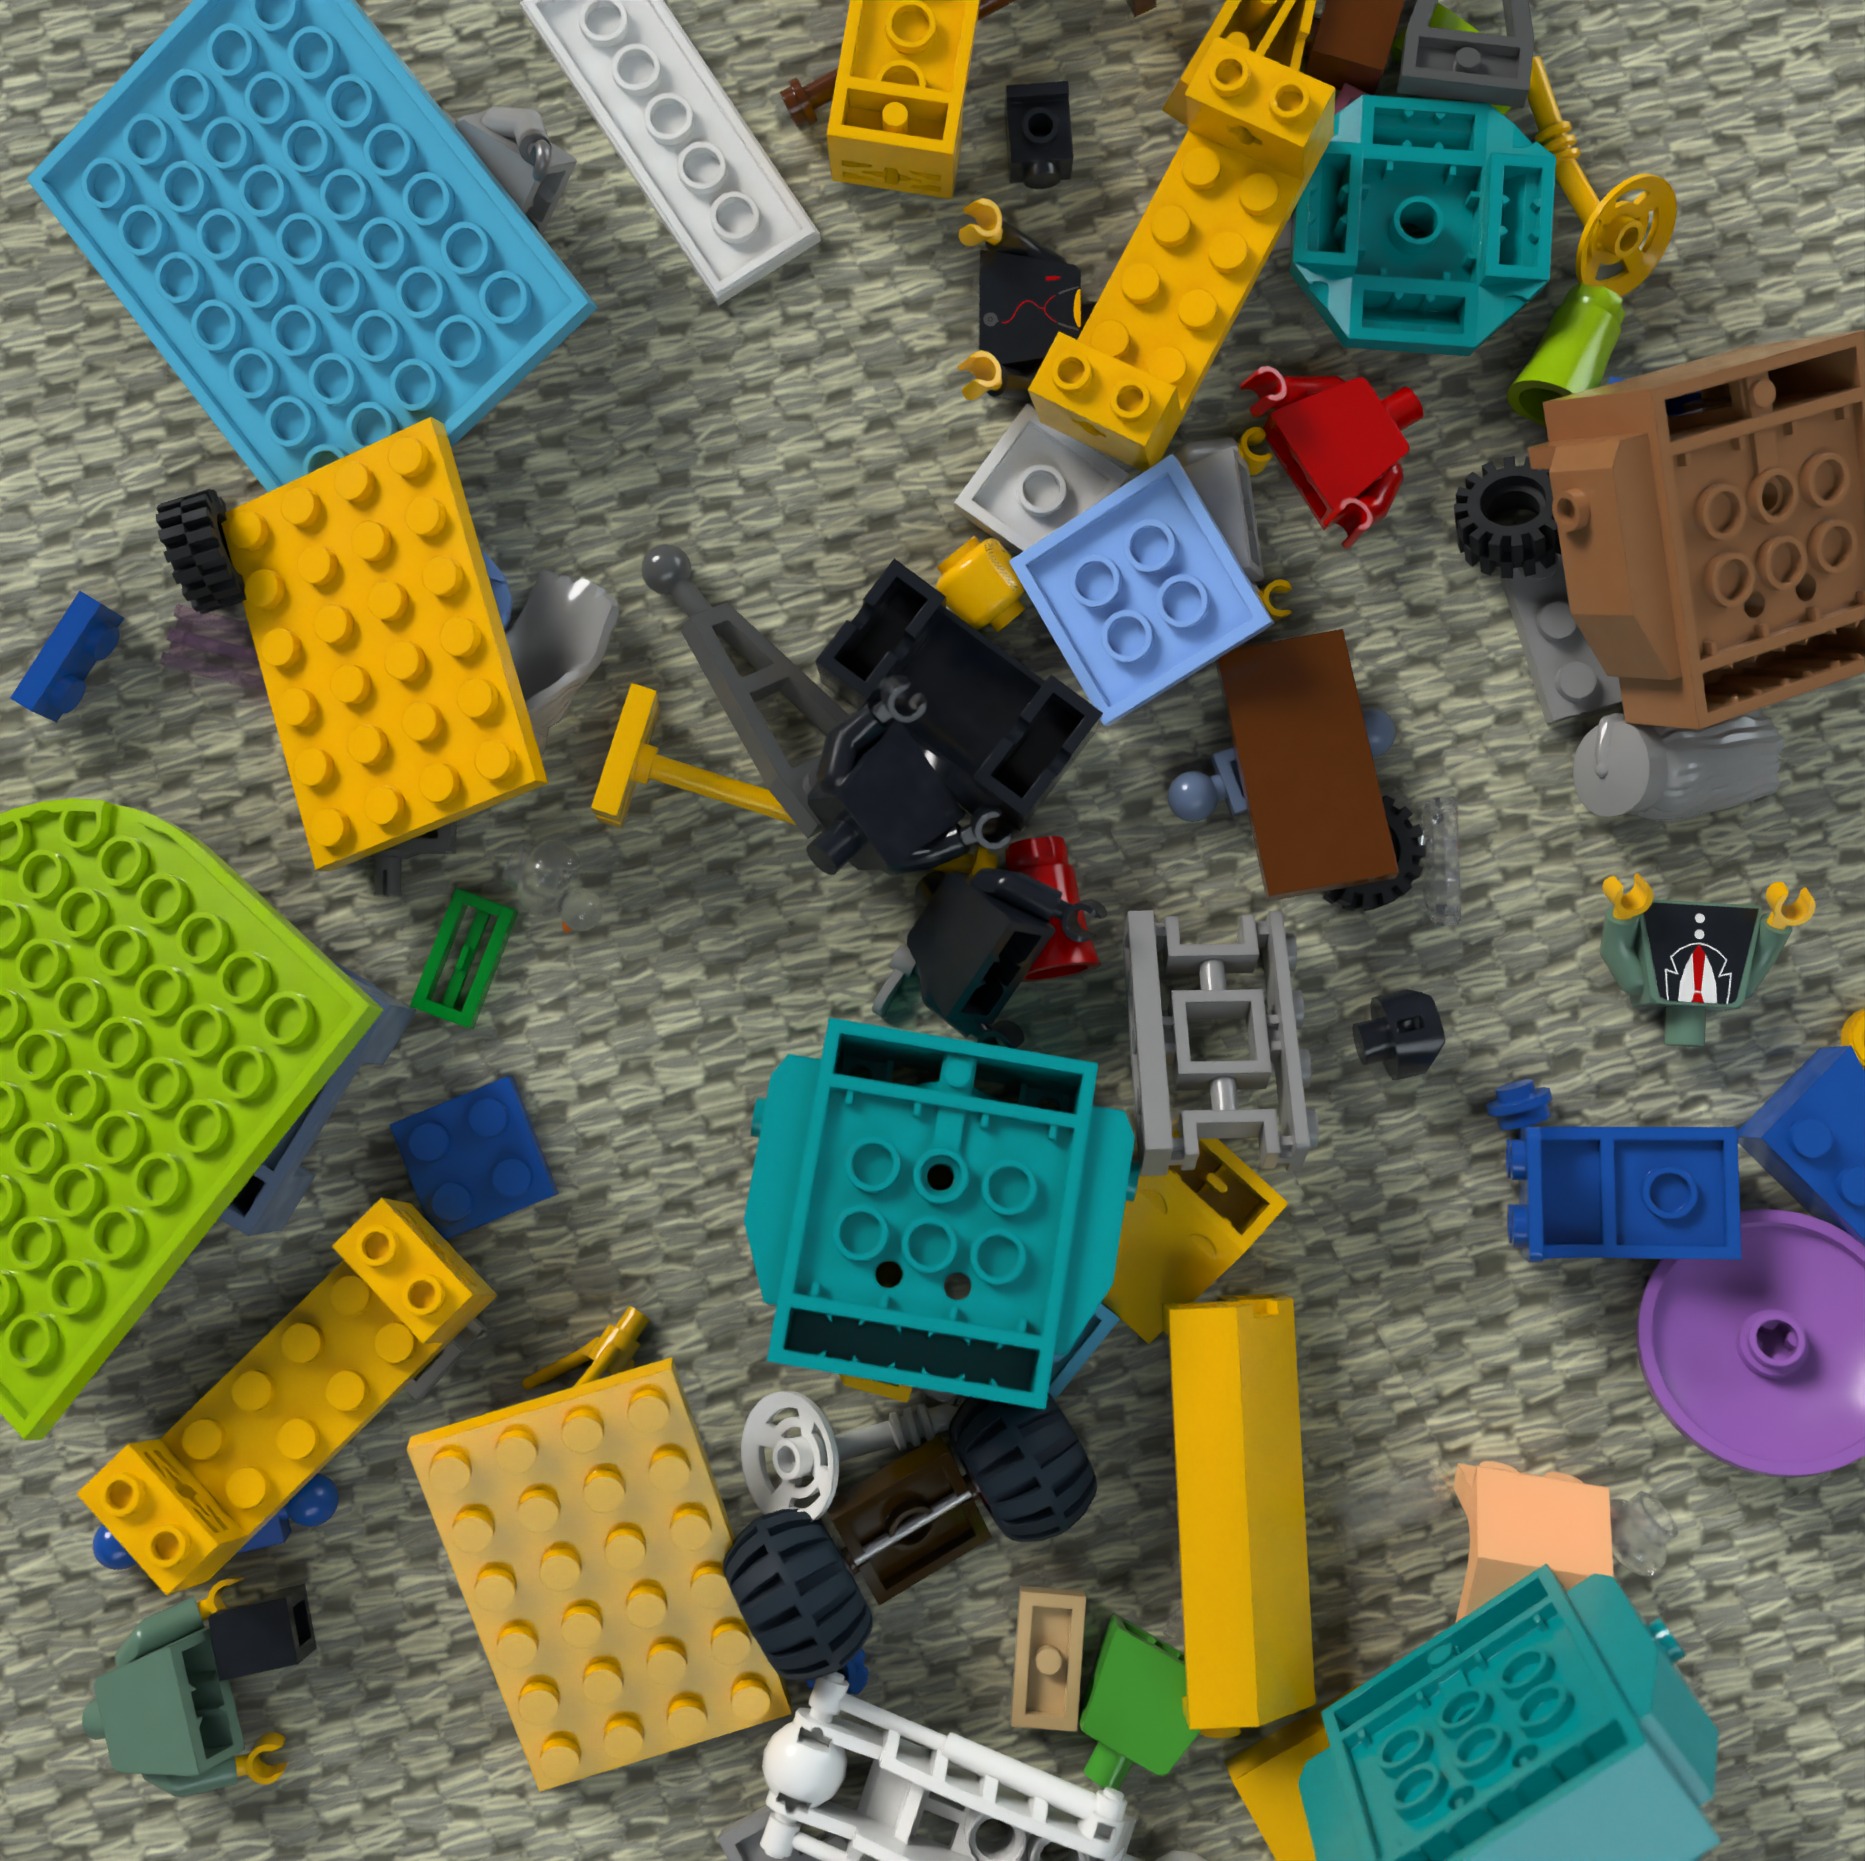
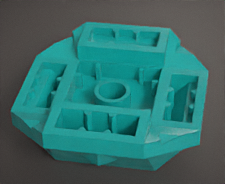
[1289,95,1556,356]

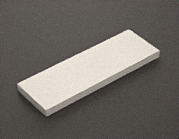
[519,0,821,306]

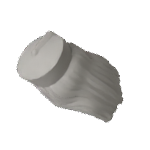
[505,570,619,755]
[1573,708,1784,823]

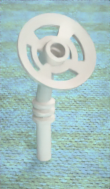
[741,1391,969,1522]

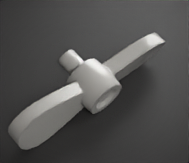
[872,945,918,1017]

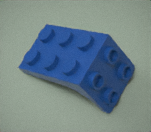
[1506,1126,1742,1263]

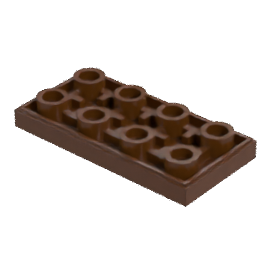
[1215,629,1399,902]

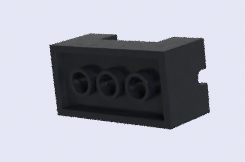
[815,558,1103,832]

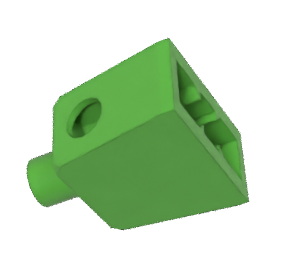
[1078,1613,1200,1791]

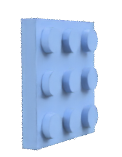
[1009,454,1275,726]

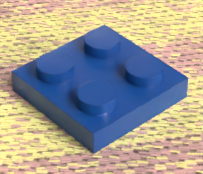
[389,1076,559,1240]

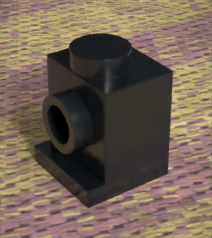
[1004,81,1074,189]

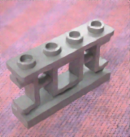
[1123,910,1319,1176]

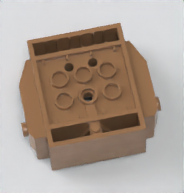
[1528,330,1865,730]

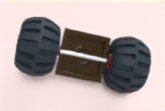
[723,1392,1097,1680]

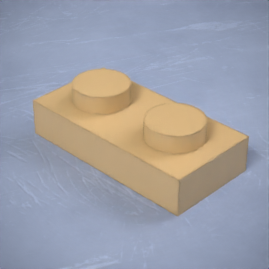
[1010,1586,1086,1732]

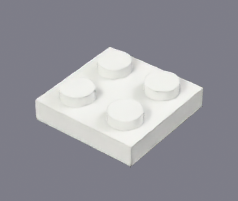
[954,404,1129,555]

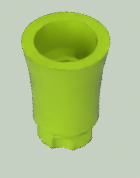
[1507,283,1626,427]

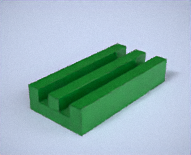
[410,888,519,1029]

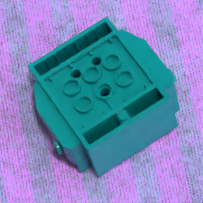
[744,1018,1140,1409]
[1298,1563,1721,1861]

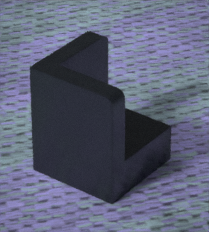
[208,1583,317,1681]

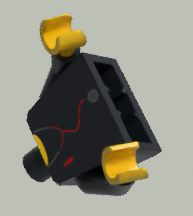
[958,198,1097,403]

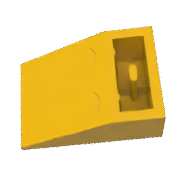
[1102,1114,1289,1344]

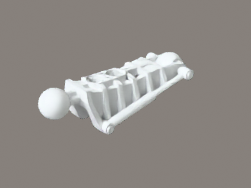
[760,1672,1207,1861]

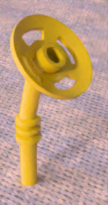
[1527,56,1677,297]

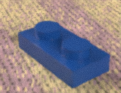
[10,591,124,722]

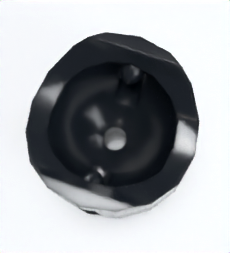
[1352,989,1446,1080]

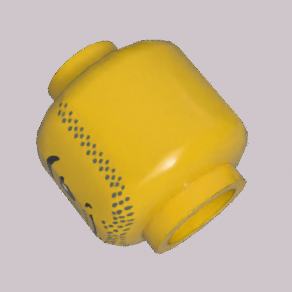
[936,535,1026,632]

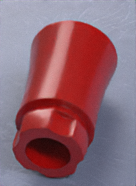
[1005,836,1101,982]

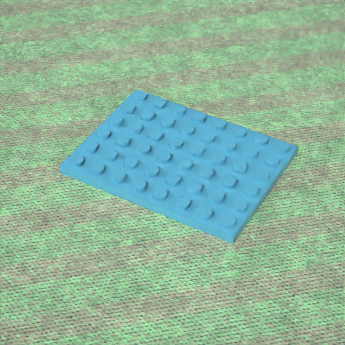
[27,0,598,492]

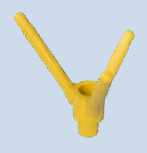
[522,1306,650,1390]

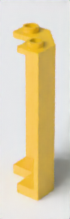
[1162,1293,1316,1738]

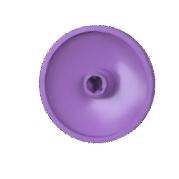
[1636,1209,1865,1478]

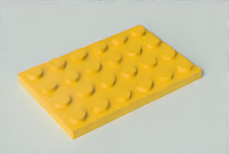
[221,416,549,872]
[406,1357,792,1792]

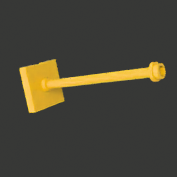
[591,683,998,874]

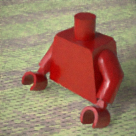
[1239,366,1424,549]

